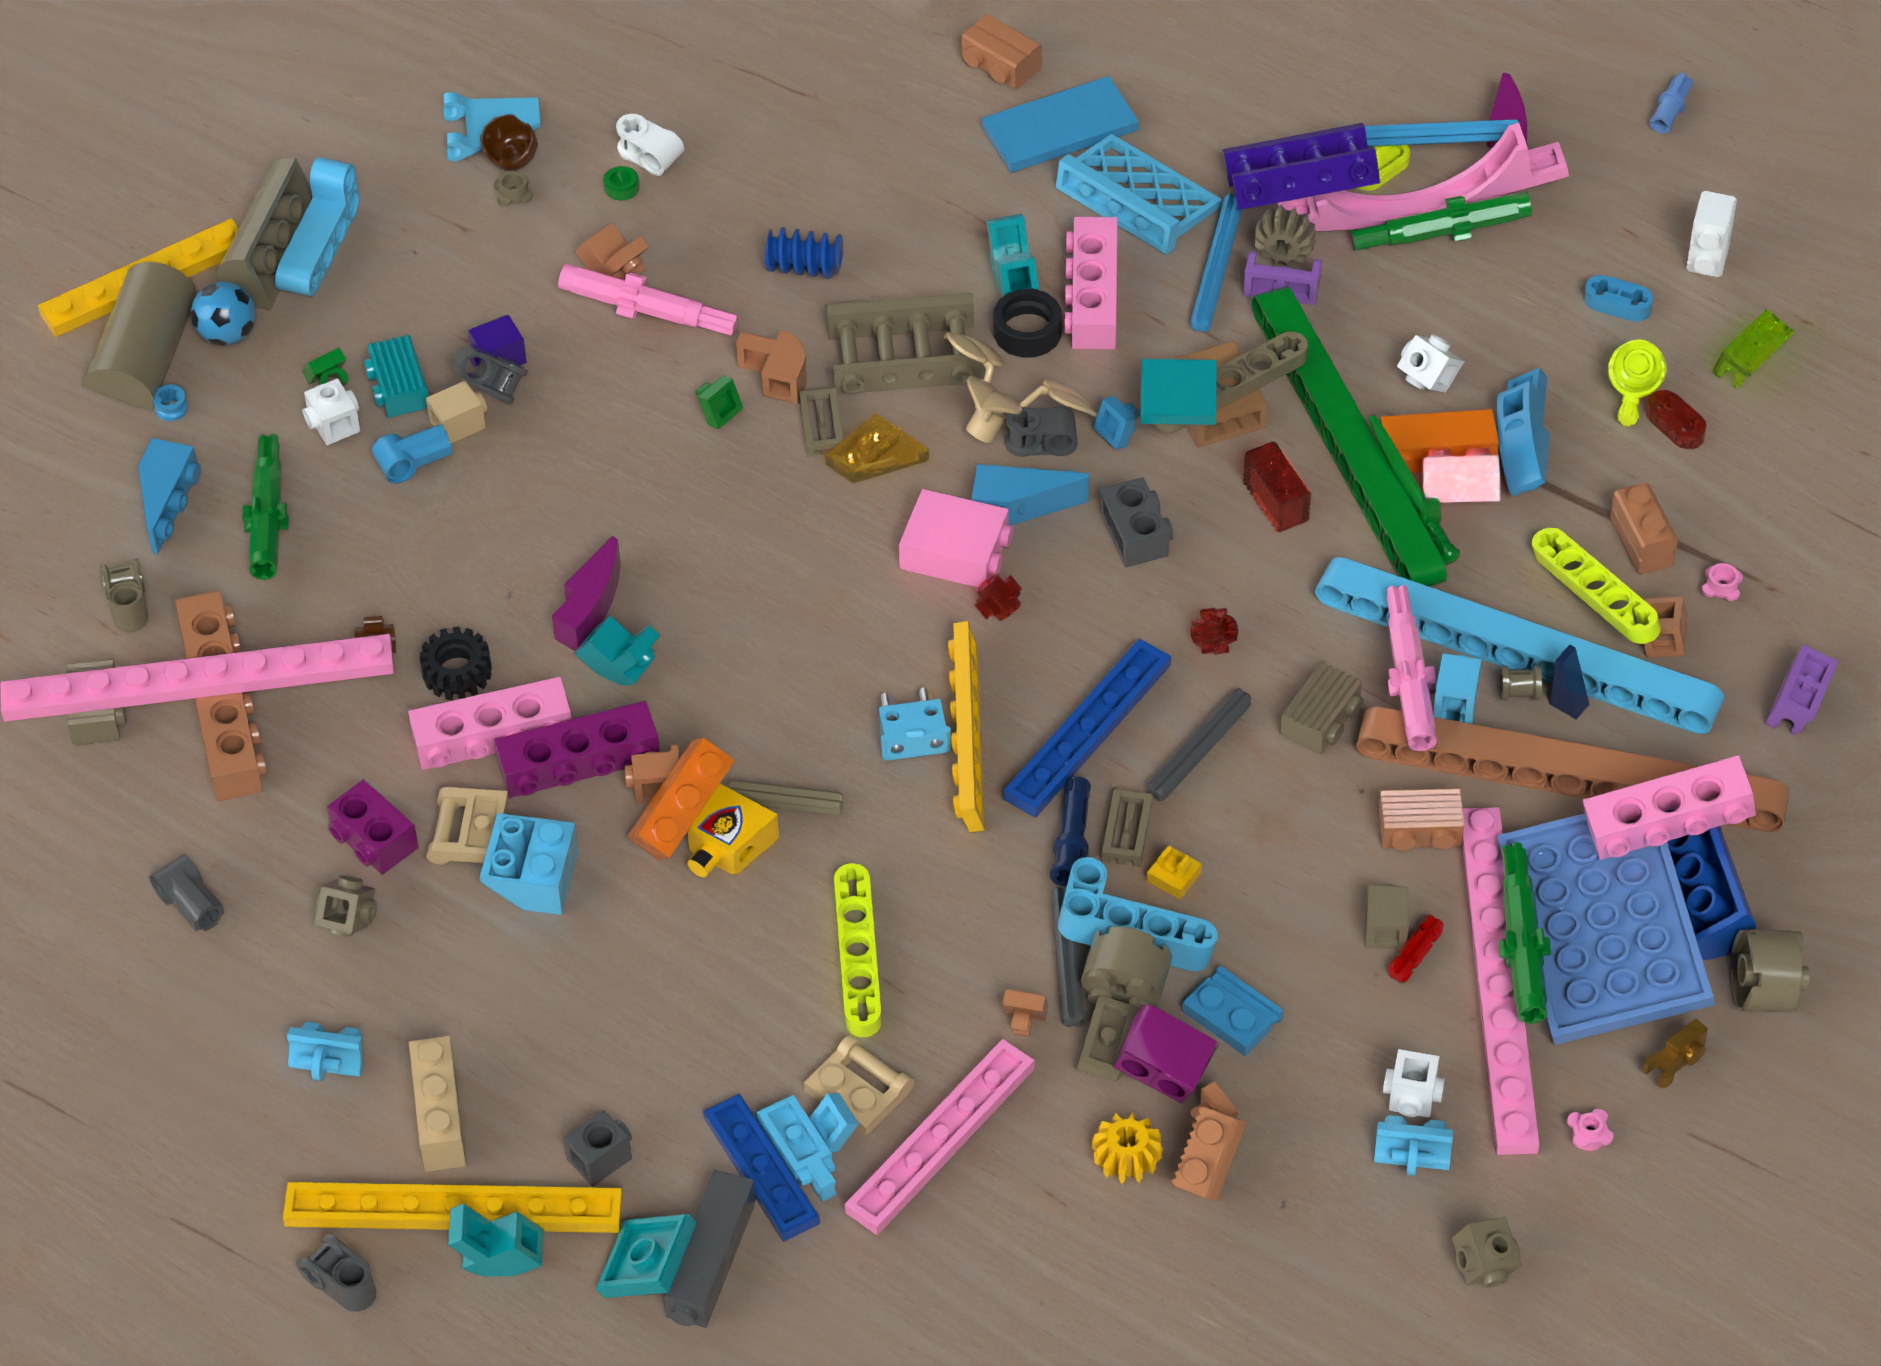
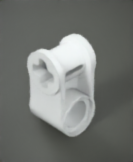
[616,114,685,176]

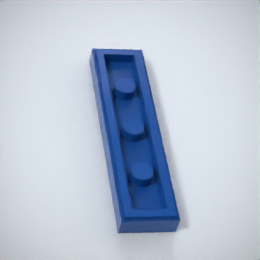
[703,1093,820,1242]

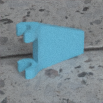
[443,92,541,161]

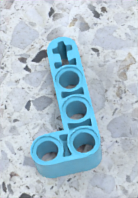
[275,157,360,297]
[1058,857,1218,972]

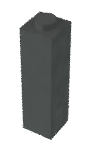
[663,1169,756,1328]

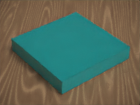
[1141,359,1217,425]
[596,1214,697,1298]

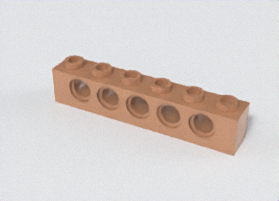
[175,590,268,801]

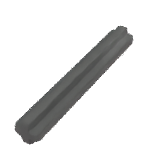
[1147,688,1251,801]
[1052,886,1084,1027]

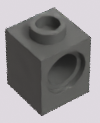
[564,1110,632,1187]

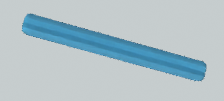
[1365,119,1519,147]
[1191,193,1242,333]

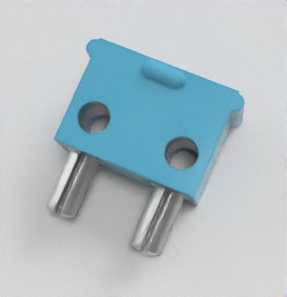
[879,687,952,761]

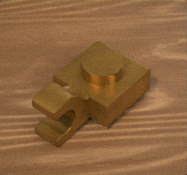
[1643,1018,1708,1088]

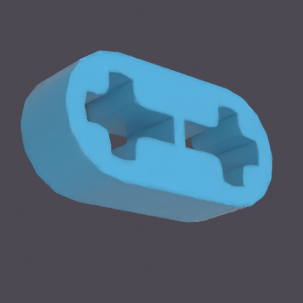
[1584,275,1653,322]

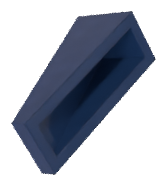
[1550,644,1590,719]

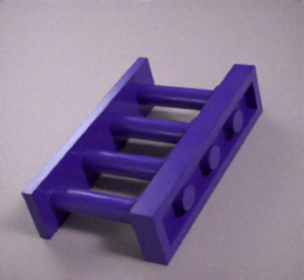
[1223,123,1380,210]

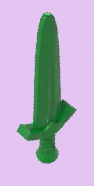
[1369,415,1460,565]

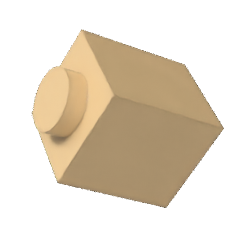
[426,380,487,444]

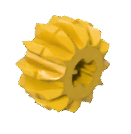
[1092,1111,1163,1184]

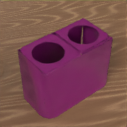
[1113,1005,1220,1104]

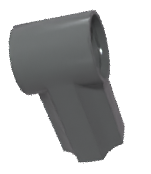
[149,855,224,931]

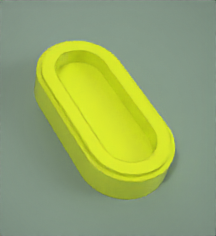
[1358,145,1410,191]

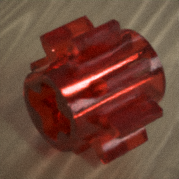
[974,573,1022,621]
[1191,608,1238,655]

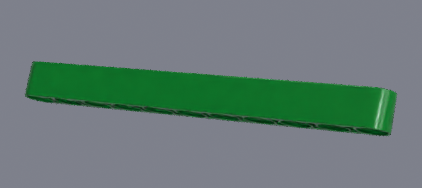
[1251,286,1447,587]

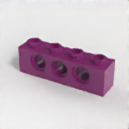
[494,701,660,798]

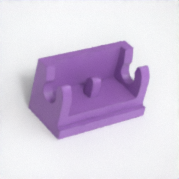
[1244,251,1322,305]
[1765,644,1839,735]

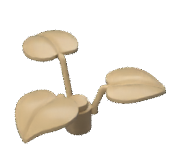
[943,332,1097,443]

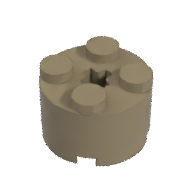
[1081,926,1172,1008]
[1730,929,1810,1012]

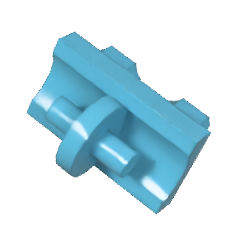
[287,1022,363,1081]
[1374,1115,1453,1176]

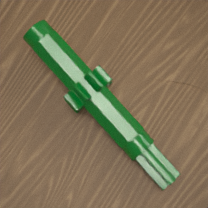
[1350,191,1532,251]
[242,433,289,580]
[1499,842,1551,1024]

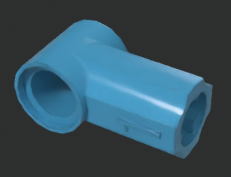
[372,425,453,484]

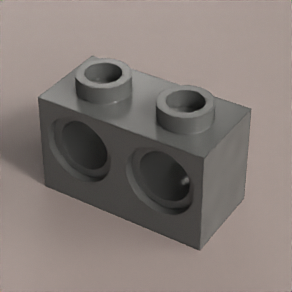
[1100,477,1173,568]

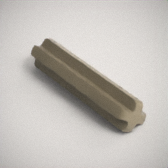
[728,780,843,816]

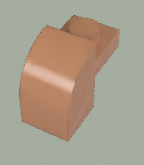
[574,222,649,280]
[736,329,807,404]

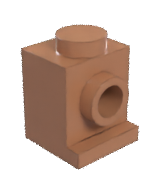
[1644,596,1688,658]
[625,744,680,804]

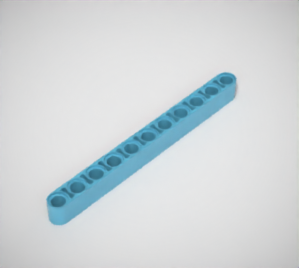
[1315,557,1725,734]

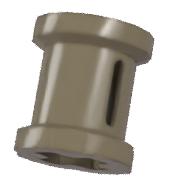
[1499,665,1542,700]

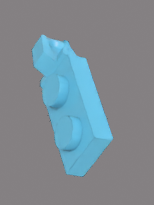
[756,1095,837,1202]

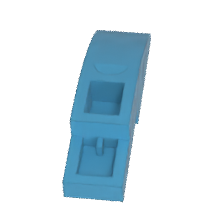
[1497,367,1550,496]

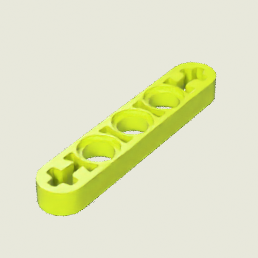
[1532,528,1661,644]
[834,863,882,1037]

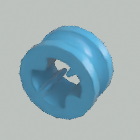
[153,384,188,421]

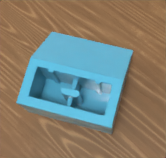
[480,813,579,915]

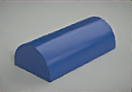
[1665,799,1756,960]

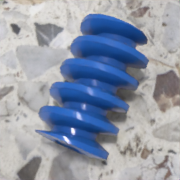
[765,227,843,279]

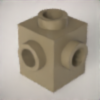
[314,875,377,936]
[1452,1217,1522,1288]

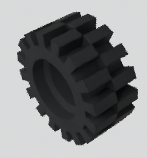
[420,627,492,700]

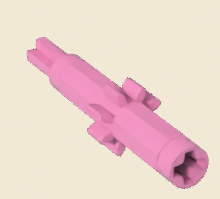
[558,263,738,336]
[1386,585,1437,751]

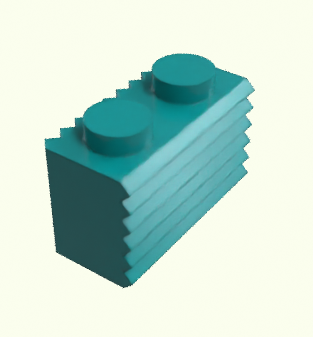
[363,334,429,418]

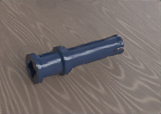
[1050,777,1091,887]

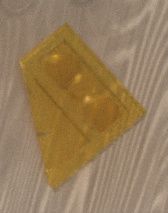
[825,413,929,483]

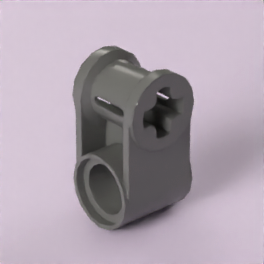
[453,345,528,404]
[1005,406,1078,457]
[296,1233,376,1312]

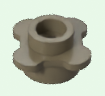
[494,171,533,206]

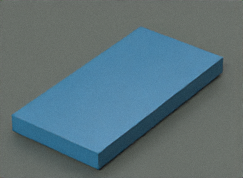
[981,76,1139,173]

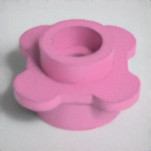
[1702,563,1743,601]
[1567,1109,1614,1151]

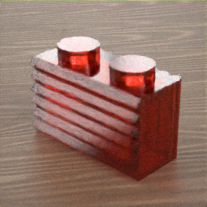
[1243,441,1312,532]

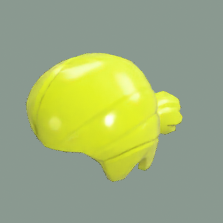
[1608,339,1667,427]

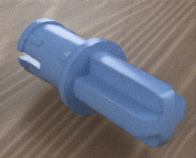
[1649,73,1693,134]

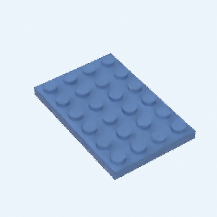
[1497,813,1715,1045]

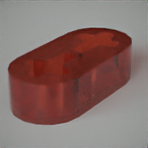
[1646,390,1707,449]

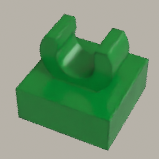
[302,347,348,386]
[695,376,744,429]

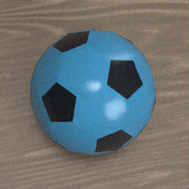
[191,281,256,346]

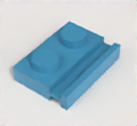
[1182,965,1283,1056]

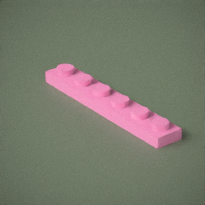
[844,1039,1035,1236]

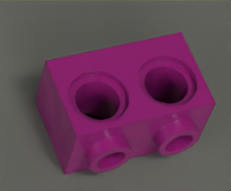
[327,779,419,875]

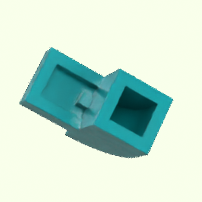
[986,213,1039,297]
[574,616,660,686]
[448,1204,544,1277]

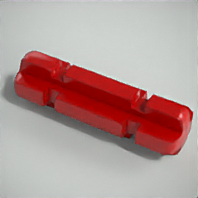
[1388,915,1444,983]

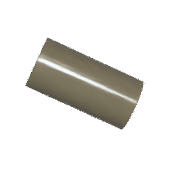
[217,157,312,311]
[82,262,196,411]

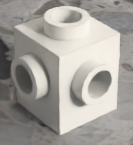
[1397,334,1465,393]
[302,378,360,445]
[1383,1049,1445,1118]

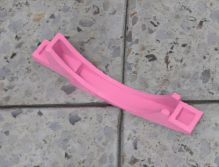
[1278,123,1569,231]

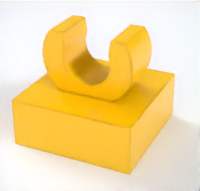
[1147,845,1202,900]

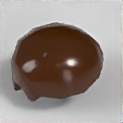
[480,114,538,171]

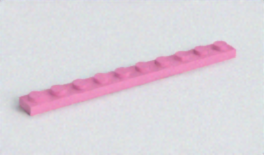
[1,634,394,722]
[1462,807,1539,1155]

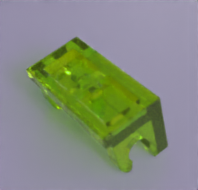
[1712,309,1795,388]

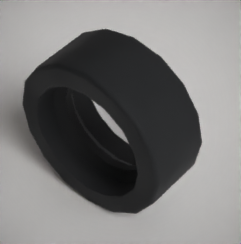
[993,289,1062,358]

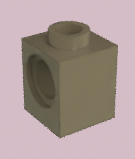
[1365,884,1408,949]

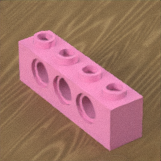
[1065,217,1117,349]
[408,677,572,770]
[1583,755,1756,860]

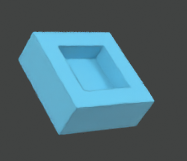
[809,1093,859,1152]

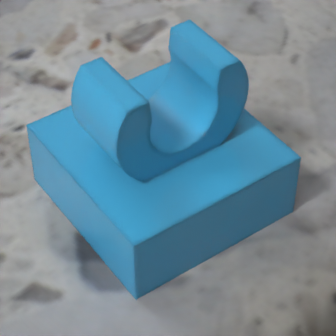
[1093,396,1141,450]

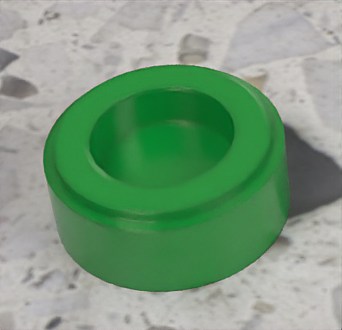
[603,166,640,201]

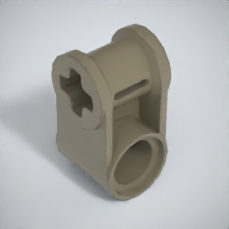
[100,558,148,632]

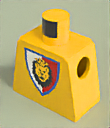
[687,784,779,878]

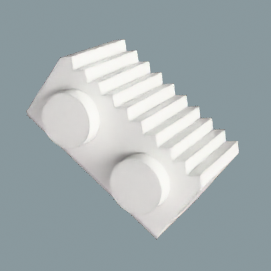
[1686,191,1737,277]

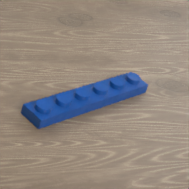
[1004,638,1171,818]

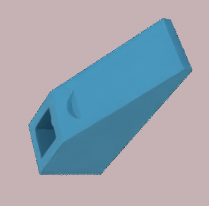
[138,438,201,554]
[972,464,1089,525]

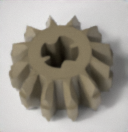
[1255,205,1316,267]

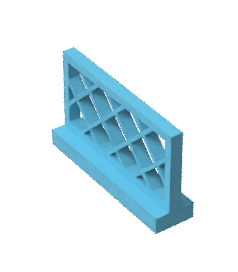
[1056,133,1222,255]

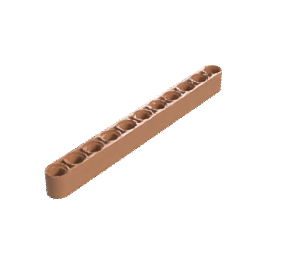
[1356,707,1789,832]

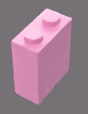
[899,489,1014,589]

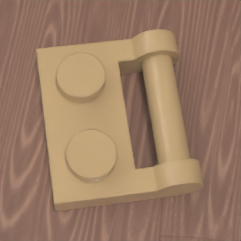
[426,787,509,865]
[803,1035,915,1136]

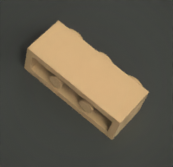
[409,1036,466,1172]

